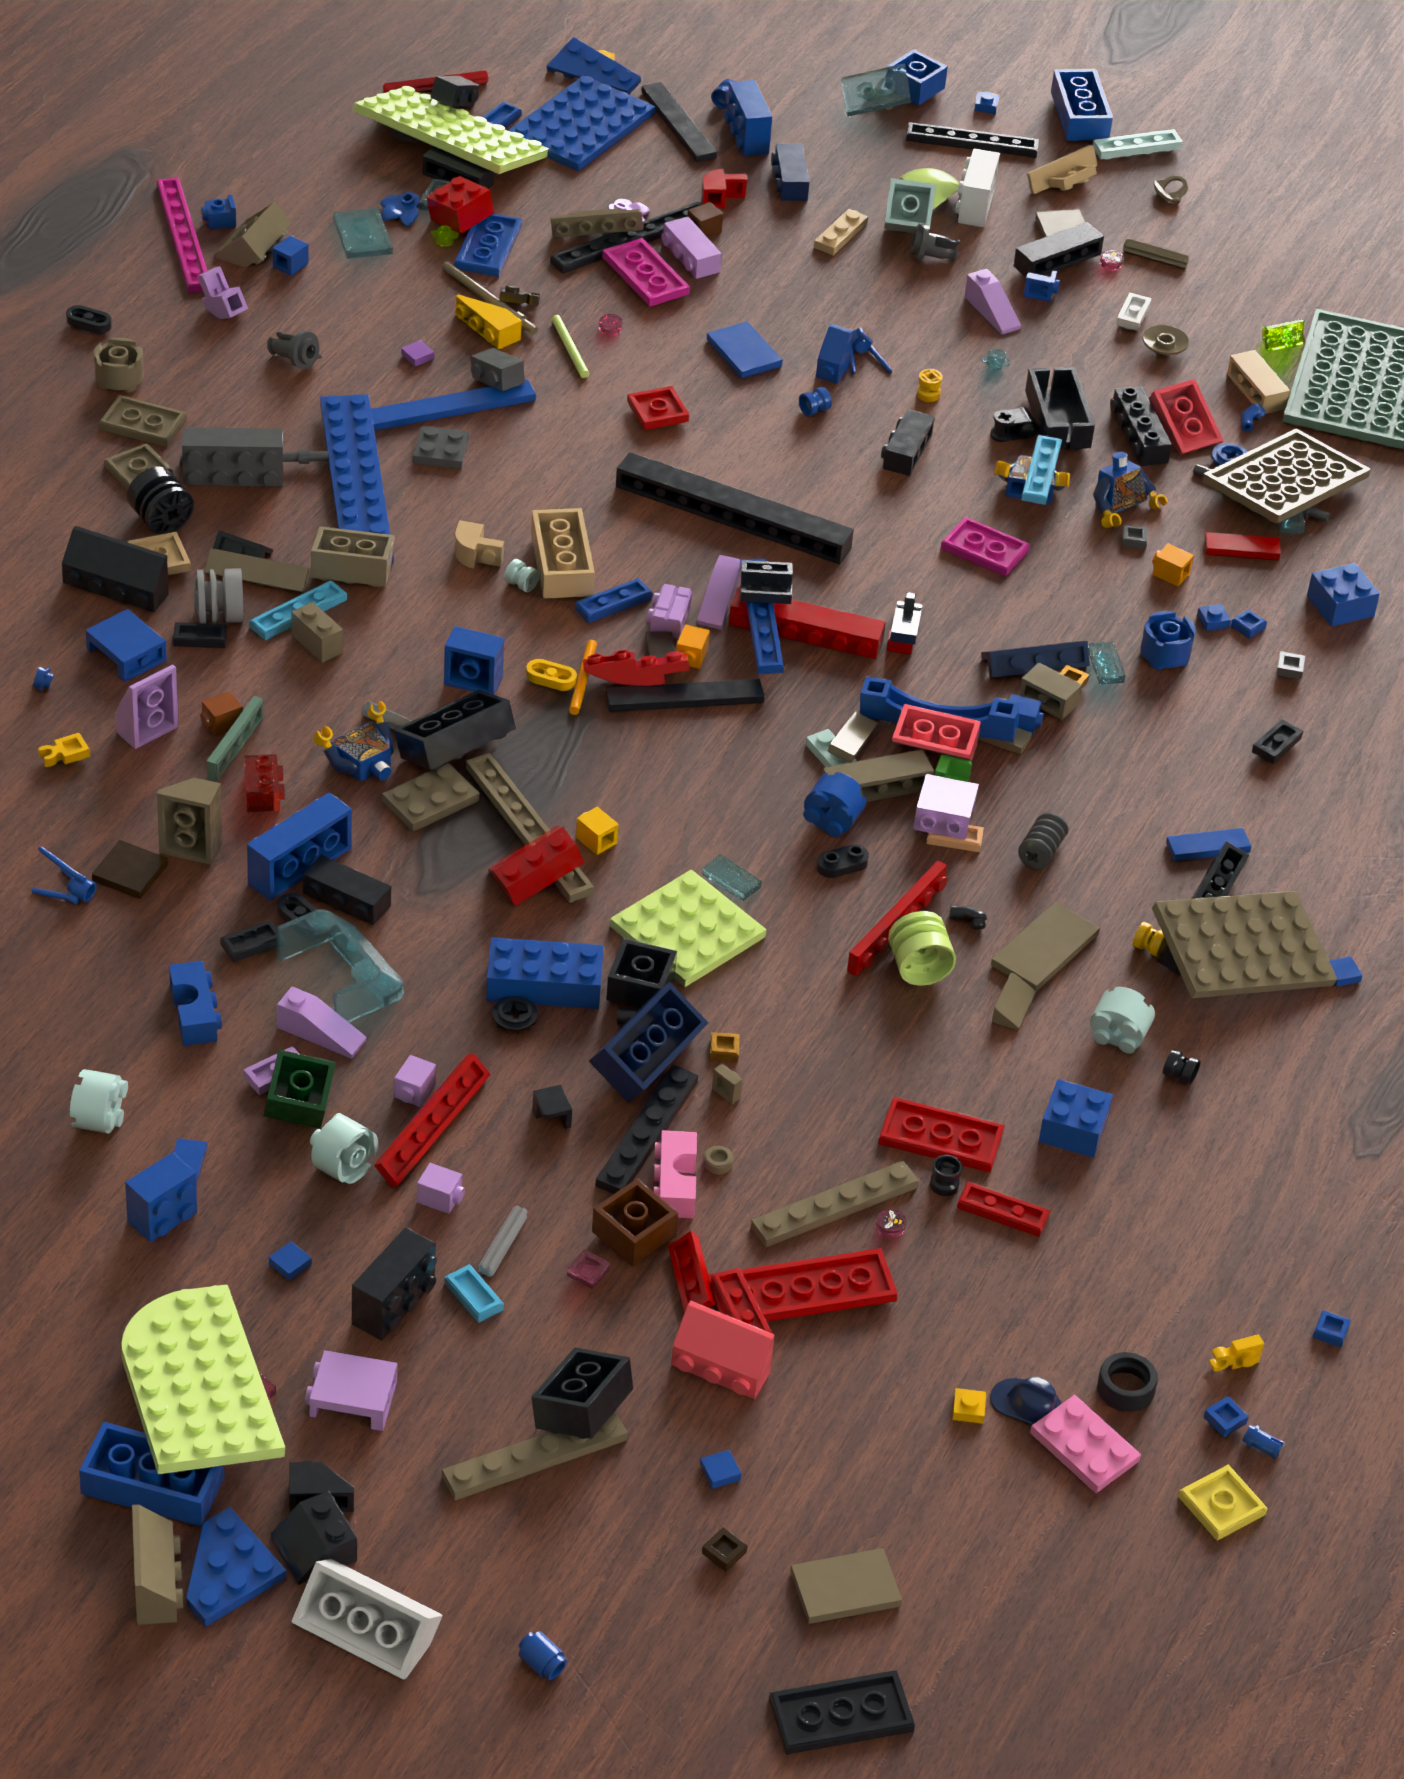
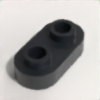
[66,305,112,335]
[817,845,869,878]
[277,893,323,936]

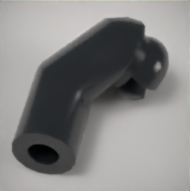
[949,905,987,929]

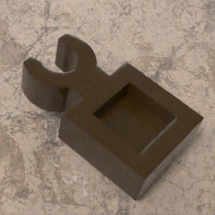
[499,285,540,306]

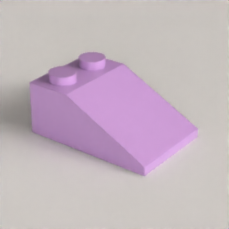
[115,665,178,749]

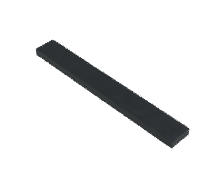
[550,201,703,274]

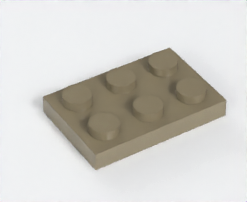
[382,763,480,832]

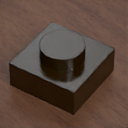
[702,1527,748,1572]

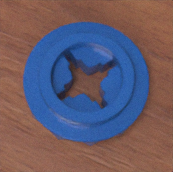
[1211,443,1248,466]

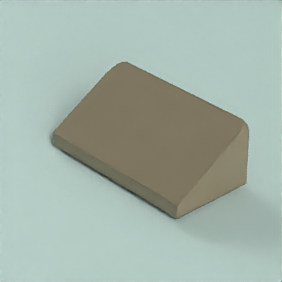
[992,972,1036,1030]

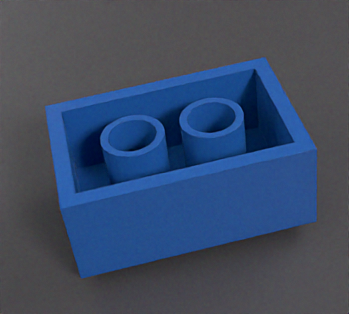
[724,80,773,156]

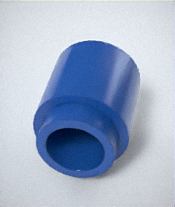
[518,1631,567,1680]

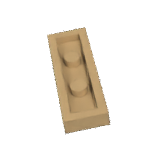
[814,209,868,256]

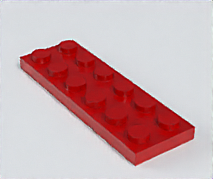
[708,1248,898,1322]

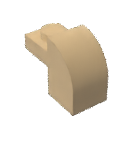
[455,520,504,569]

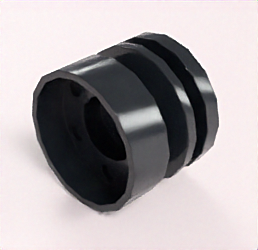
[127,467,194,534]

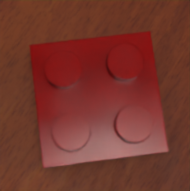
[627,386,690,430]

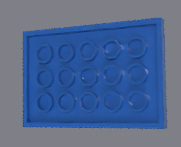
[508,76,655,171]

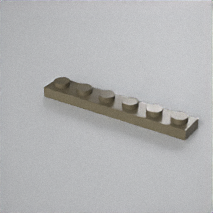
[751,1161,919,1248]
[442,1411,628,1501]

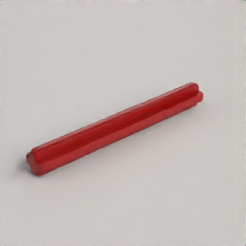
[383,70,489,93]

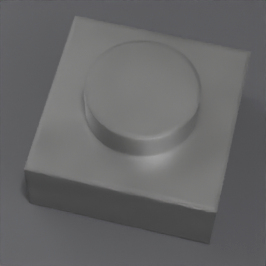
[1276,651,1305,680]

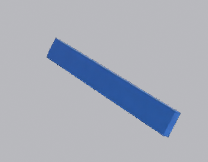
[371,380,536,431]

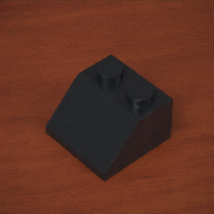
[271,1491,357,1585]

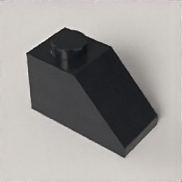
[289,1461,354,1512]

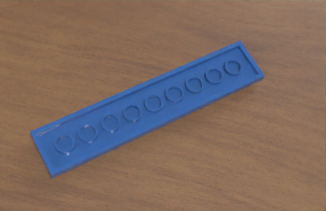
[320,394,394,563]

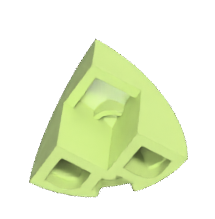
[900,168,959,210]

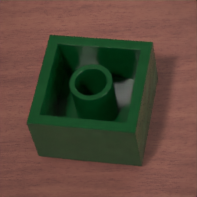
[263,1049,336,1129]

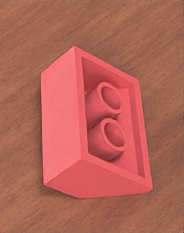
[892,704,981,761]
[671,1300,775,1399]

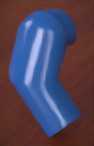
[1241,403,1265,432]

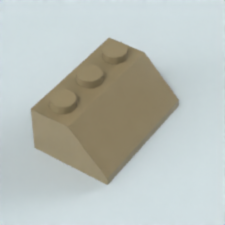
[214,201,292,268]
[310,526,395,587]
[157,778,222,865]
[132,1505,183,1625]

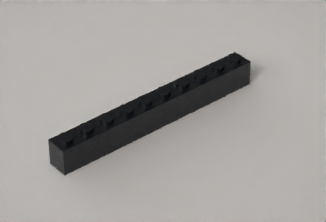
[616,452,854,565]

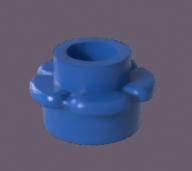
[33,666,54,692]

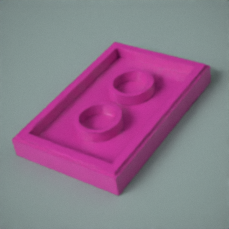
[940,517,1030,576]

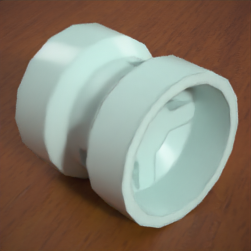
[504,559,540,593]

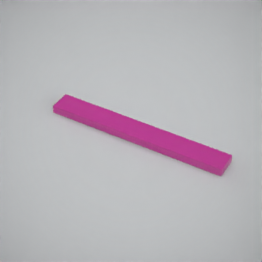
[156,178,207,293]

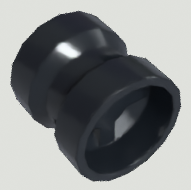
[1162,1049,1201,1086]
[930,1155,962,1196]

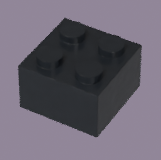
[606,938,677,1008]

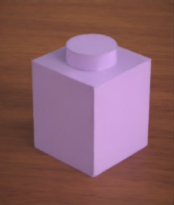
[394,1055,436,1107]
[417,1163,465,1214]

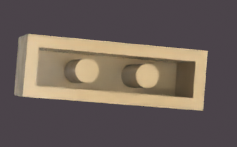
[1227,350,1290,414]

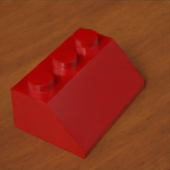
[488,826,584,907]

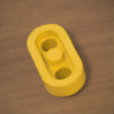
[526,659,577,691]

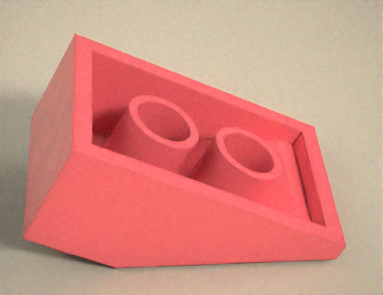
[1148,379,1224,455]

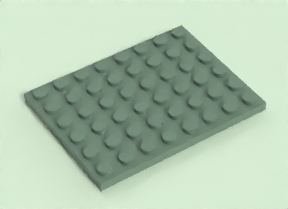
[1282,309,1404,449]

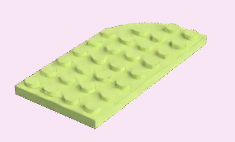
[121,1285,285,1474]

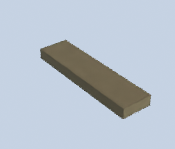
[205,548,310,594]

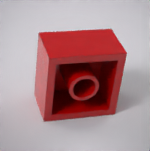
[426,176,494,234]

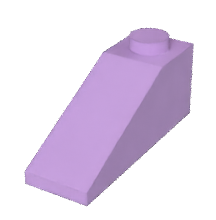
[964,269,1021,335]
[277,986,367,1059]

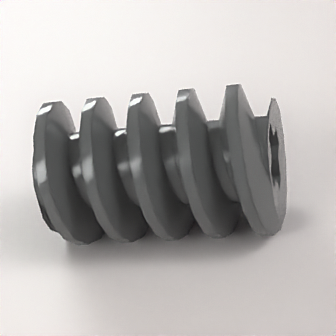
[1018,813,1069,871]

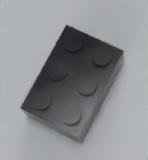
[352,1227,437,1341]
[531,1347,634,1439]

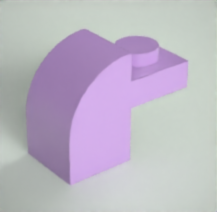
[197,266,248,319]

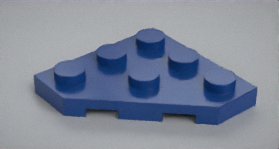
[186,1507,286,1627]

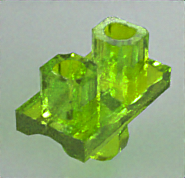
[1262,319,1305,351]

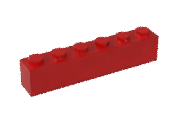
[729,587,886,659]

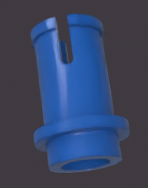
[1242,1425,1284,1459]

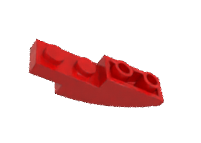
[583,650,690,686]

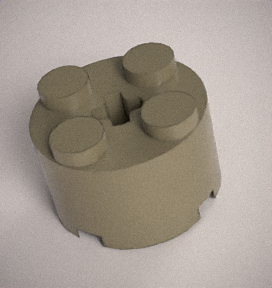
[94,337,144,392]

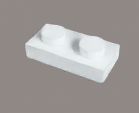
[1116,293,1152,331]

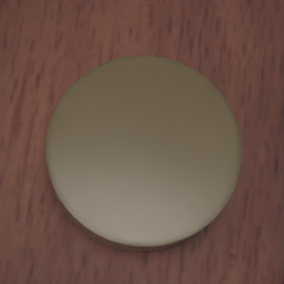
[703,1146,733,1175]

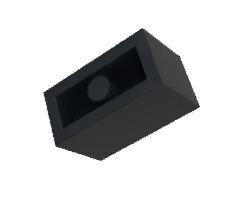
[430,76,480,107]

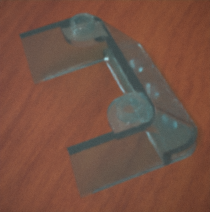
[277,909,404,1022]

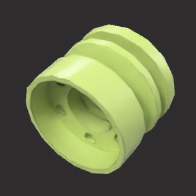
[888,911,956,986]

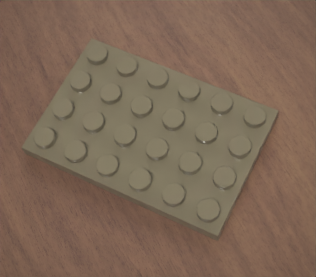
[1203,429,1371,524]
[1152,891,1337,998]

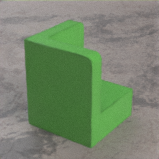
[935,754,972,782]

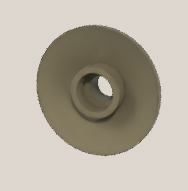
[1143,325,1189,355]

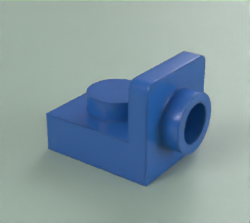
[1024,270,1060,302]

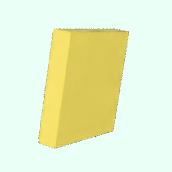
[1178,1464,1268,1541]

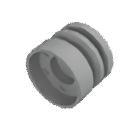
[193,568,244,623]

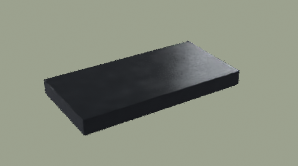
[769,1670,915,1755]

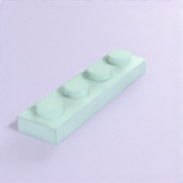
[1093,129,1183,159]

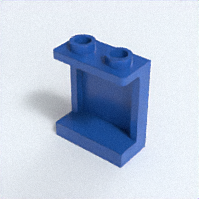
[86,609,167,682]

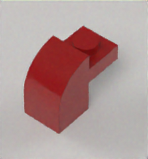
[701,169,747,208]

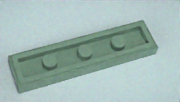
[207,696,263,782]

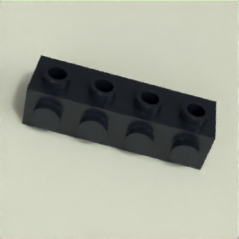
[1013,222,1104,277]
[1110,386,1172,466]

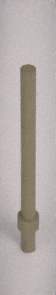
[442,262,538,335]

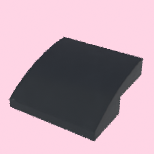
[740,560,793,604]

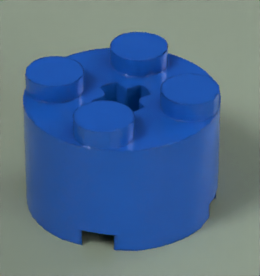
[1140,611,1196,670]
[803,772,866,837]

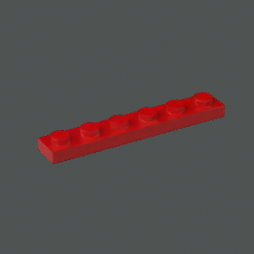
[847,861,947,976]
[374,1053,491,1187]

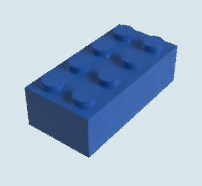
[1051,69,1113,142]
[247,792,352,901]
[486,937,604,1009]
[79,1422,225,1527]

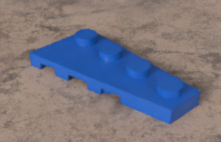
[546,37,641,95]

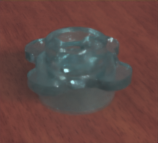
[982,349,1010,370]

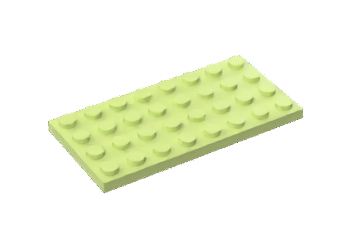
[353,86,549,174]

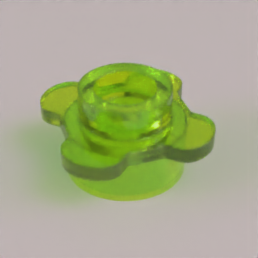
[431,226,458,246]

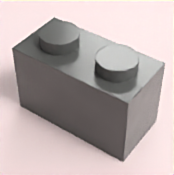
[471,348,525,391]

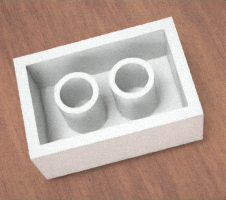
[955,149,1000,227]

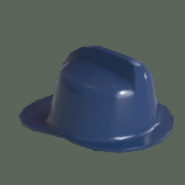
[990,1377,1062,1425]

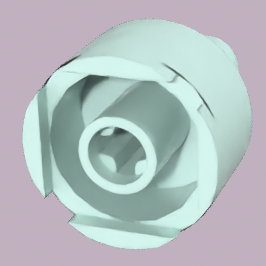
[1090,987,1155,1054]
[70,1069,128,1134]
[310,1113,378,1184]

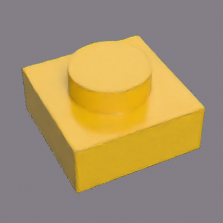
[952,1388,986,1424]

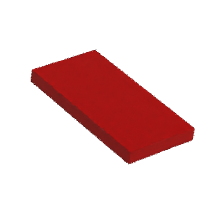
[878,1097,1005,1173]

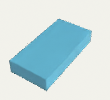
[444,1264,504,1323]

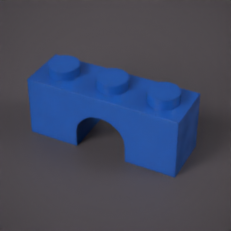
[169,961,222,1046]

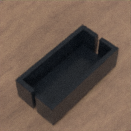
[1025,367,1095,450]

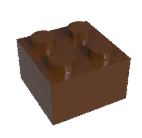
[592,1179,678,1266]

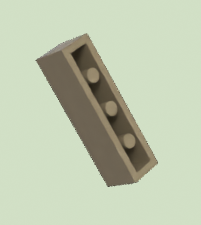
[823,749,934,802]

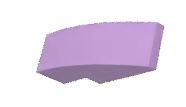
[697,555,741,630]

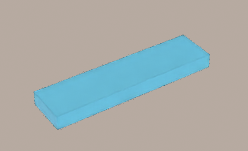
[1021,435,1062,505]
[249,580,347,641]

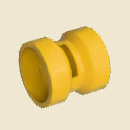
[917,369,943,402]
[1132,922,1167,957]

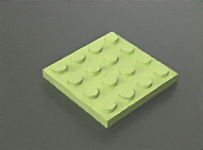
[610,870,767,988]

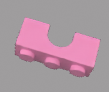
[653,1130,697,1218]

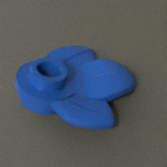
[380,192,420,227]

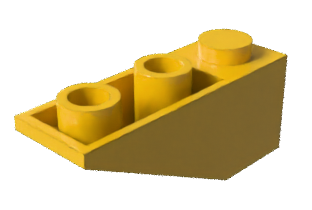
[455,295,522,350]

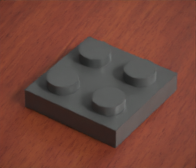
[413,426,469,469]

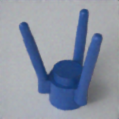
[849,328,892,374]
[31,846,97,905]

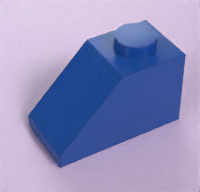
[816,324,853,384]

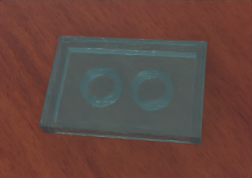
[841,63,911,117]
[333,208,393,259]

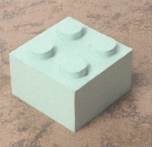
[884,178,936,233]

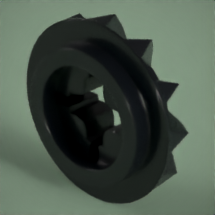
[492,996,538,1033]

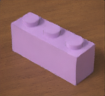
[662,217,722,279]

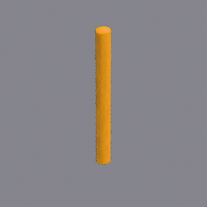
[569,640,597,715]

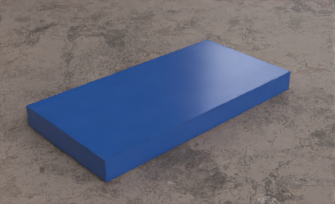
[454,214,522,277]

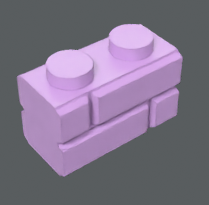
[647,584,692,640]

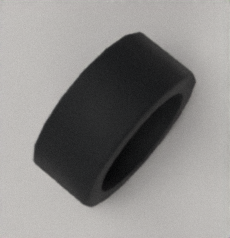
[1097,1352,1158,1412]

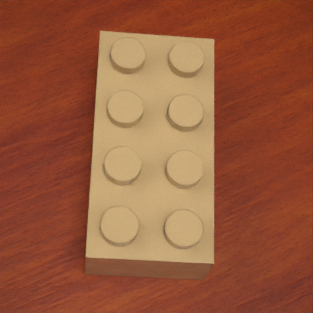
[531,508,595,598]

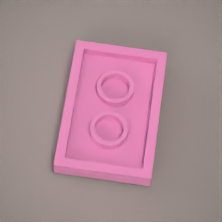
[1030,1395,1141,1493]

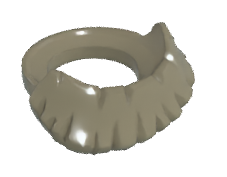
[1154,176,1188,203]

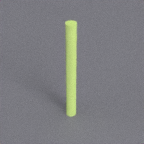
[551,315,589,378]

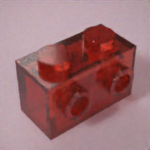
[244,754,285,812]

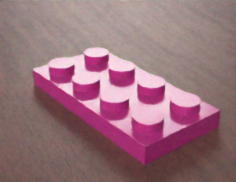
[602,238,690,306]

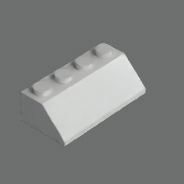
[291,1559,443,1680]

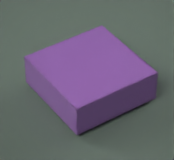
[401,340,434,367]

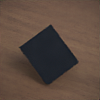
[532,1084,572,1129]

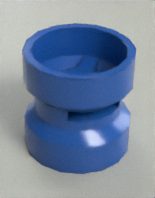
[711,79,735,109]
[799,387,832,417]

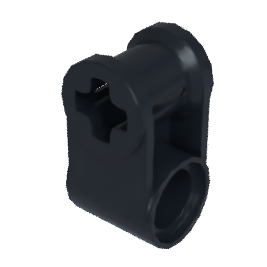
[990,407,1039,442]

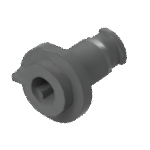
[910,224,960,262]
[267,331,322,370]

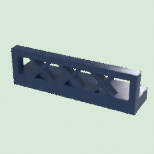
[981,641,1090,677]

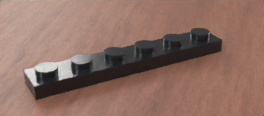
[595,1065,698,1194]

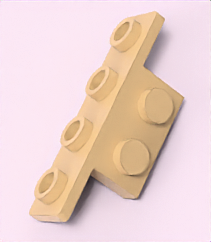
[1027,145,1097,194]

